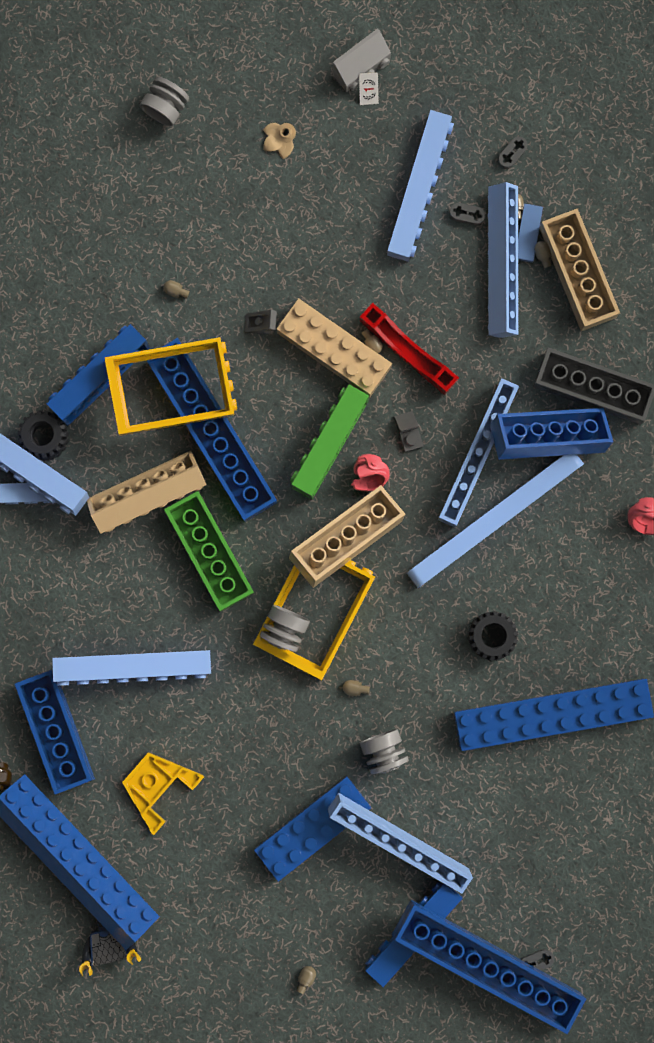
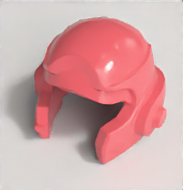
[351,454,390,491]
[628,497,654,535]

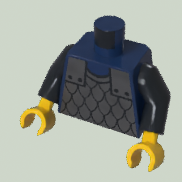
[79,919,141,976]

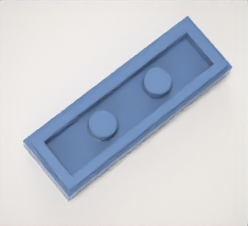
[518,204,543,263]

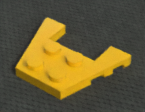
[122,752,204,835]

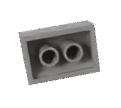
[333,28,391,92]

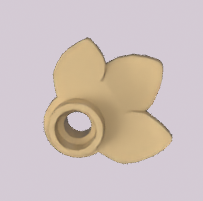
[263,123,296,159]

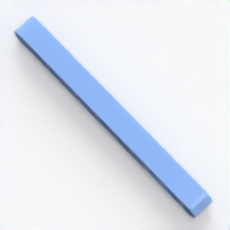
[407,454,584,588]

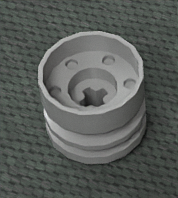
[139,77,189,127]
[260,605,310,652]
[359,729,409,774]

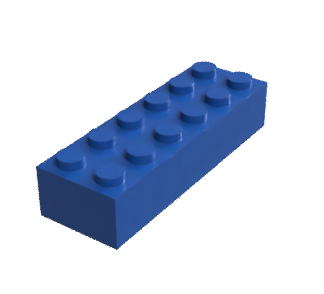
[47,324,150,426]
[490,408,613,460]
[15,670,95,794]
[254,776,371,882]

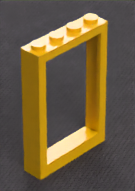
[105,337,237,436]
[253,560,375,680]

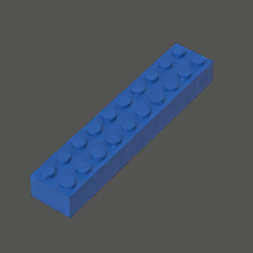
[147,338,278,522]
[453,679,654,751]
[0,774,160,950]
[392,900,586,1034]

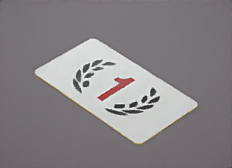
[359,72,379,105]

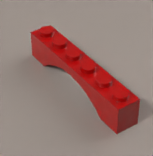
[360,303,459,396]

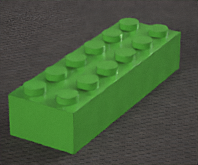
[290,384,369,500]
[164,491,255,612]

